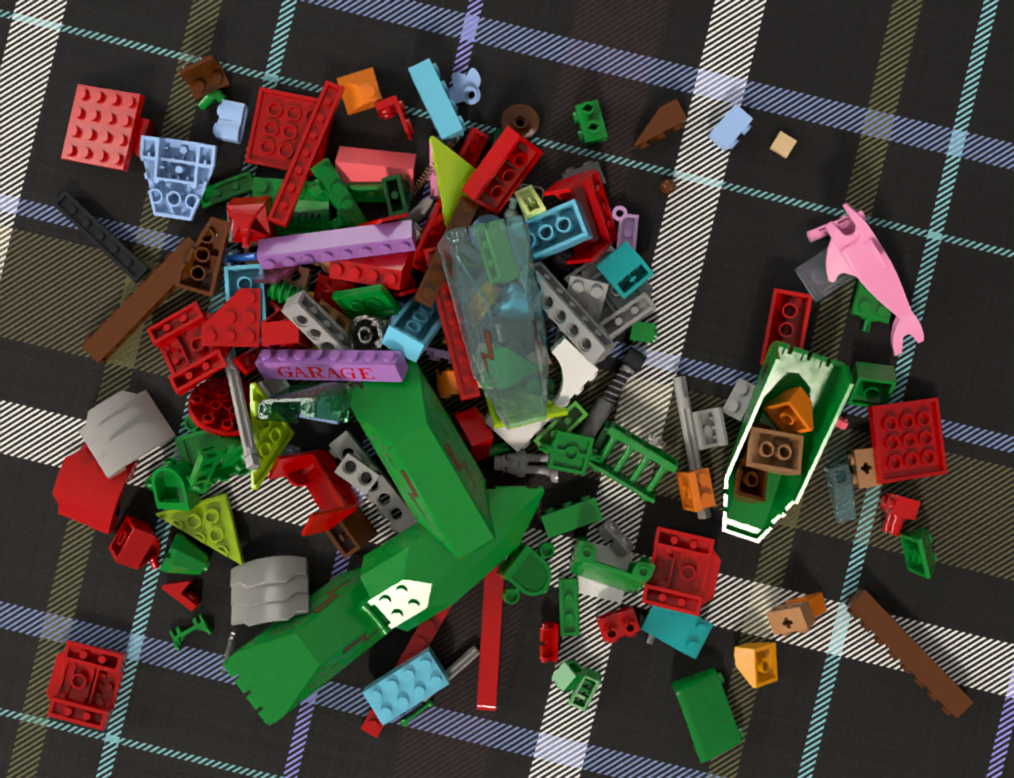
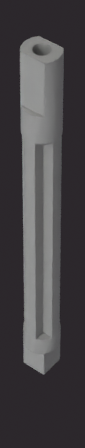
[225,347,260,471]
[672,376,711,519]

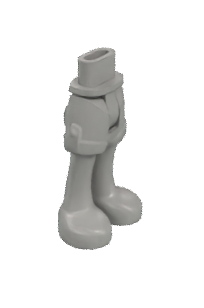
[494,450,559,483]

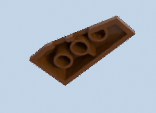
[175,217,231,297]
[734,422,771,503]

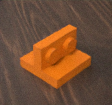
[676,467,716,512]

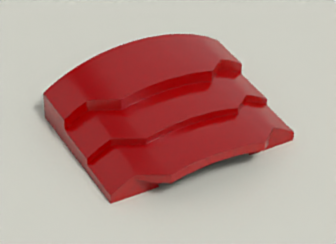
[146,301,232,396]
[52,442,138,534]
[641,526,721,617]
[46,640,127,731]

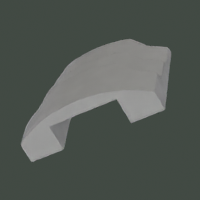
[564,245,656,340]
[78,390,177,479]
[230,556,309,626]

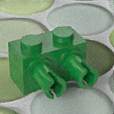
[572,99,608,147]

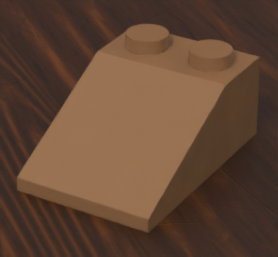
[746,427,804,476]

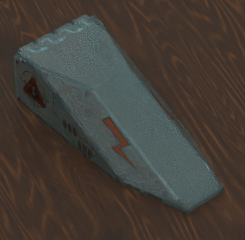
[437,215,549,430]

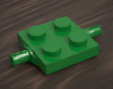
[850,281,891,333]
[538,429,603,475]

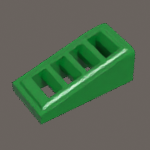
[568,667,601,712]

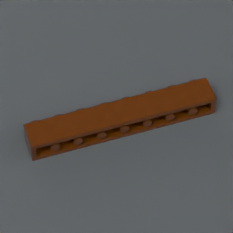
[82,236,196,363]
[844,587,974,718]

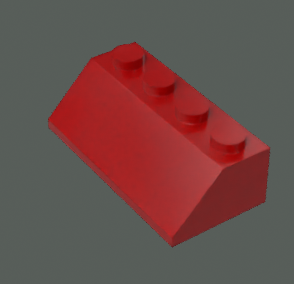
[462,125,544,215]
[329,251,413,290]
[760,288,813,365]

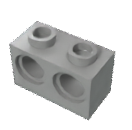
[334,452,382,495]

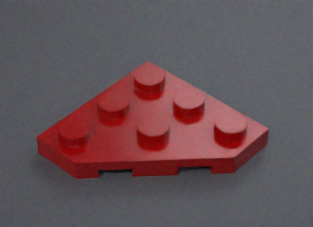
[201,288,262,347]

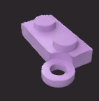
[612,206,639,251]
[425,347,451,364]

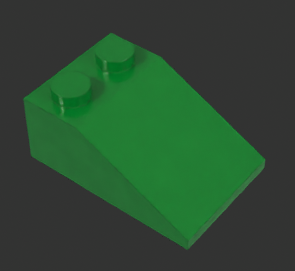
[900,528,937,579]

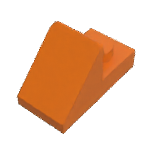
[784,592,827,618]

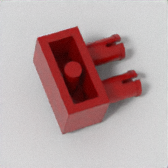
[880,492,920,537]
[596,605,641,643]

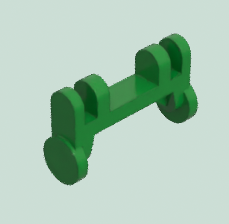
[169,614,213,652]

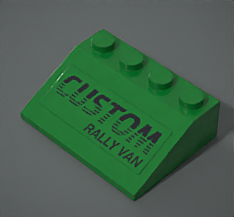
[252,177,333,237]

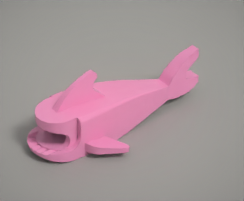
[824,203,924,356]

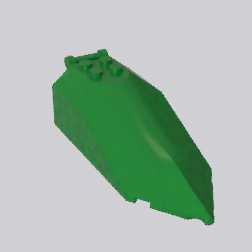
[358,486,544,635]

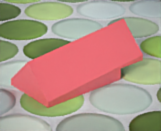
[335,146,417,193]

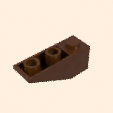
[633,99,687,150]

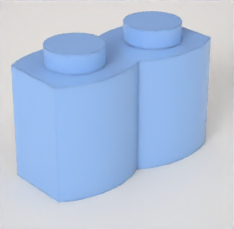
[213,99,249,144]

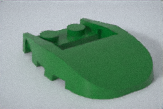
[187,436,251,487]

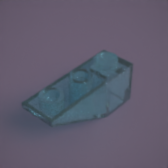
[823,463,856,523]

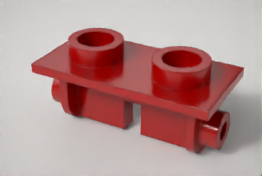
[539,621,559,663]

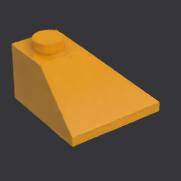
[734,642,778,688]

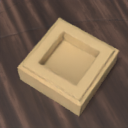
[769,131,797,158]

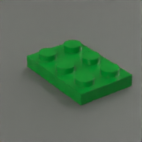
[332,284,402,321]

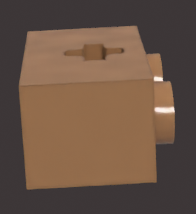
[847,446,882,488]
[766,600,816,636]

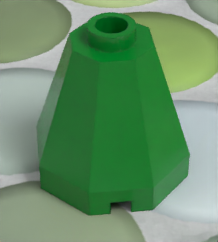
[160,532,211,575]

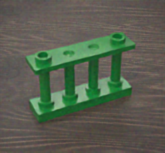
[588,421,678,503]

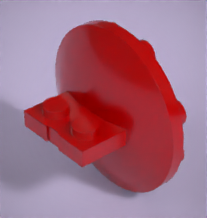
[188,376,252,437]

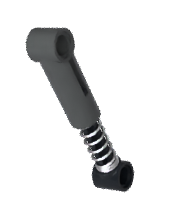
[575,346,647,438]

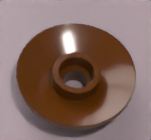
[501,104,540,139]

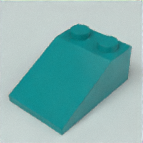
[640,605,713,659]

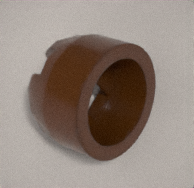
[660,179,677,195]

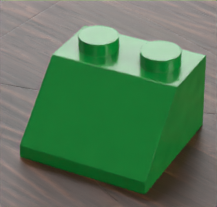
[847,361,897,407]

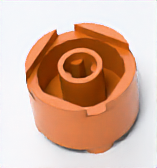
[435,367,460,398]

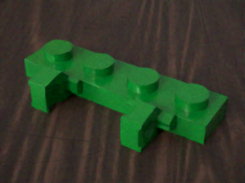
[307,158,367,229]

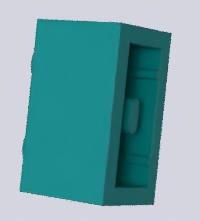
[596,241,654,299]

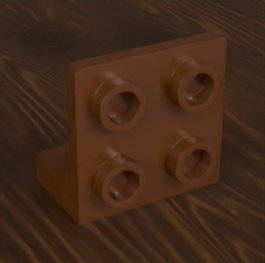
[177,55,231,102]

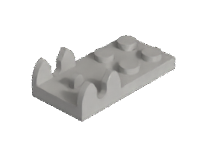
[554,273,609,344]

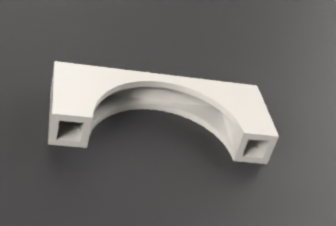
[484,335,599,452]

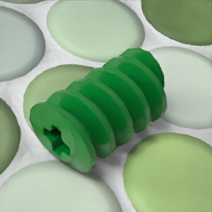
[267,276,312,304]

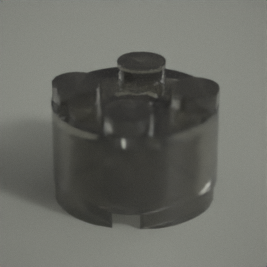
[348,314,390,351]

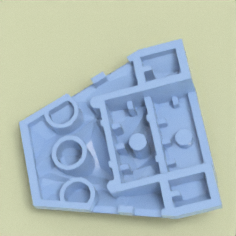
[140,135,217,221]

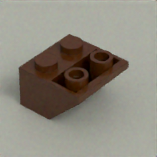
[325,505,379,559]

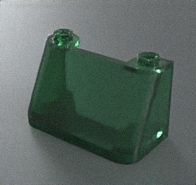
[257,382,350,423]

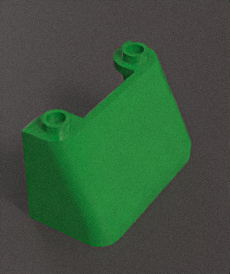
[569,534,656,593]
[671,667,744,763]

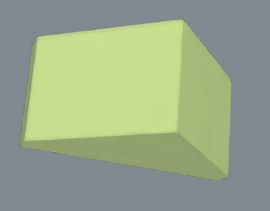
[514,185,546,220]

